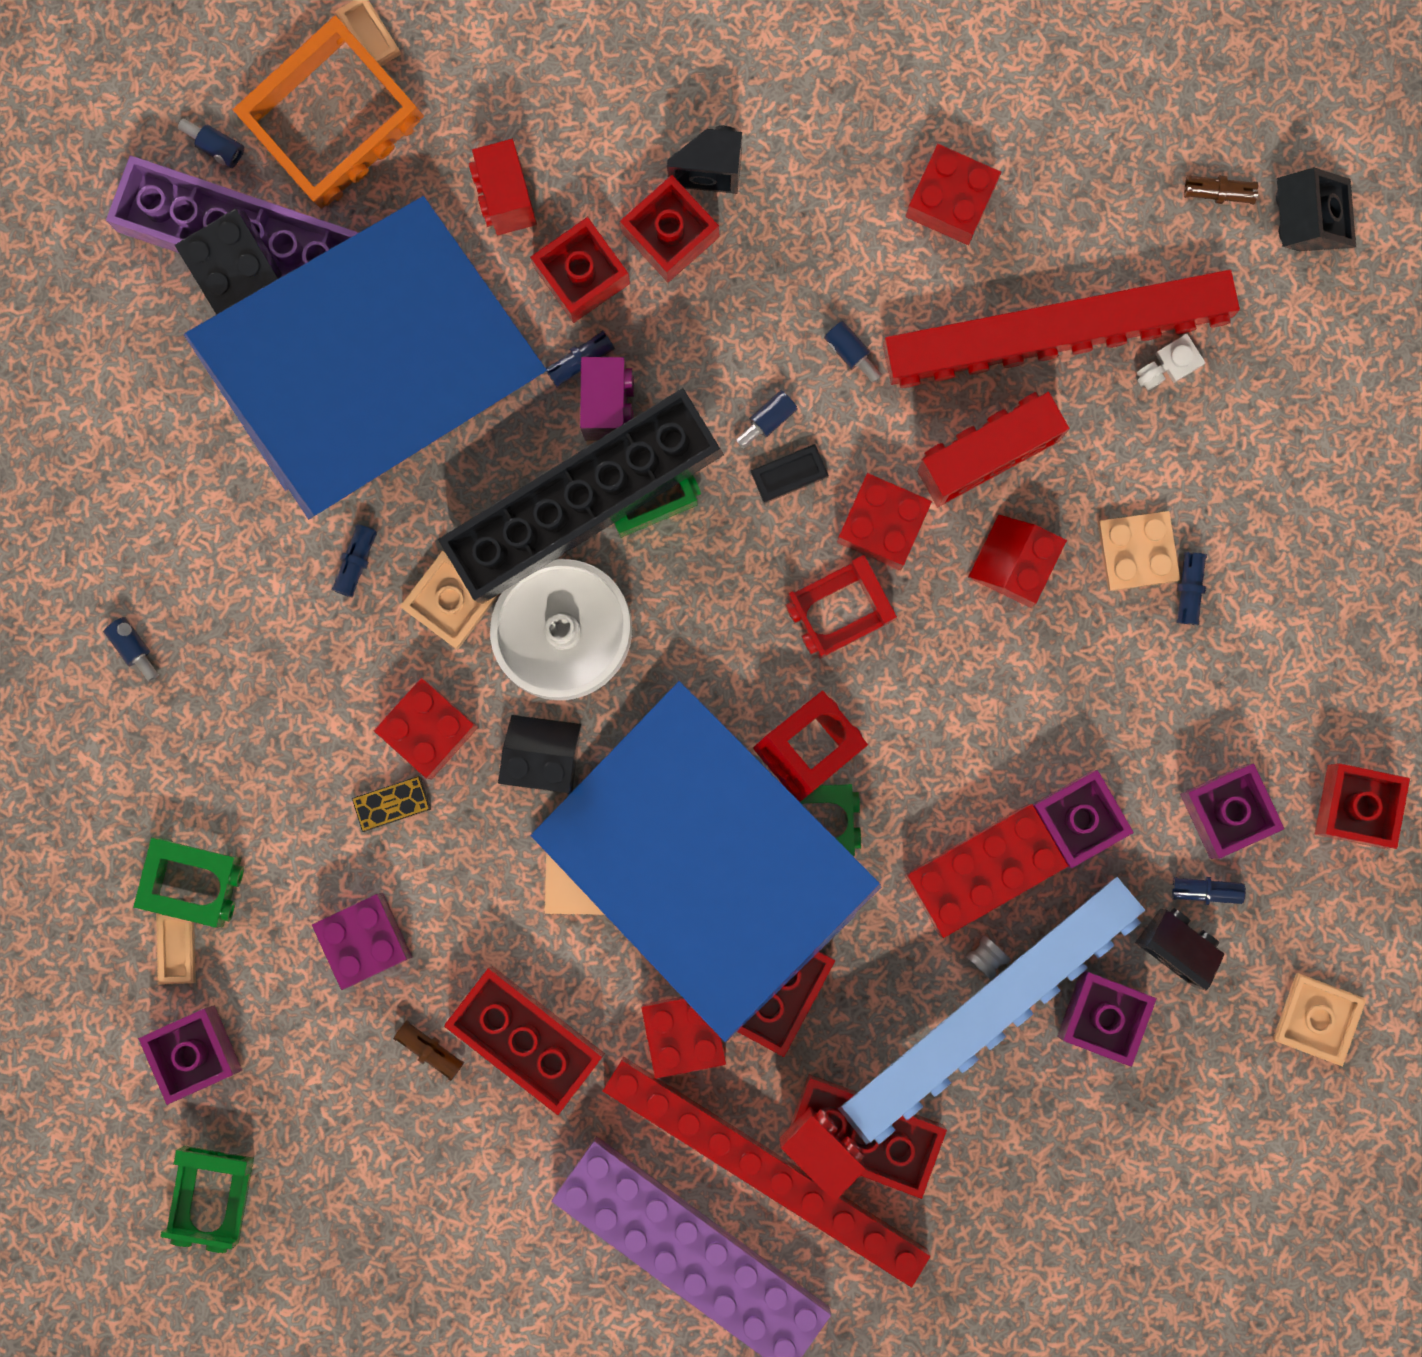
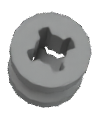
[965,935,1011,980]

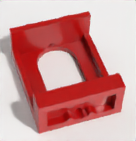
[785,555,897,659]
[753,690,869,802]

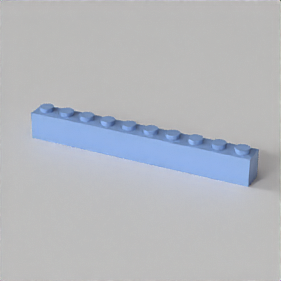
[838,877,1145,1144]

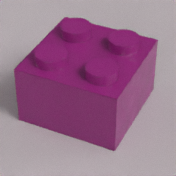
[580,357,634,441]
[1180,763,1285,859]
[1033,770,1134,868]
[312,893,413,990]
[1057,971,1157,1067]
[138,1005,243,1105]

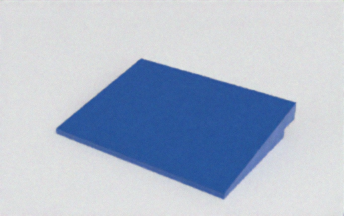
[184,196,547,520]
[530,681,882,1043]

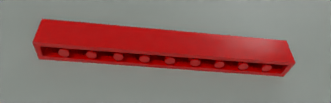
[883,269,1240,388]
[603,1057,931,1288]

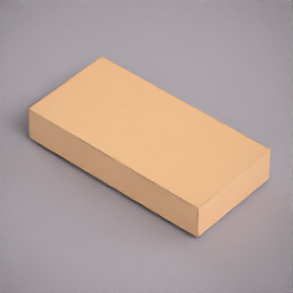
[335,0,401,66]
[156,913,196,985]

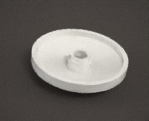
[490,559,632,700]

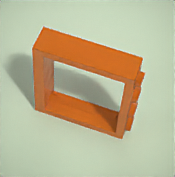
[232,15,424,209]

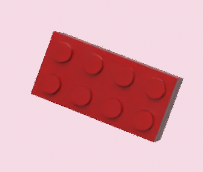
[917,391,1070,508]
[905,804,1069,938]
[444,966,605,1115]
[788,1074,947,1199]

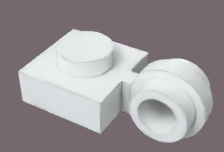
[1137,334,1206,390]

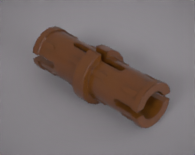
[1184,175,1259,205]
[393,1020,465,1081]

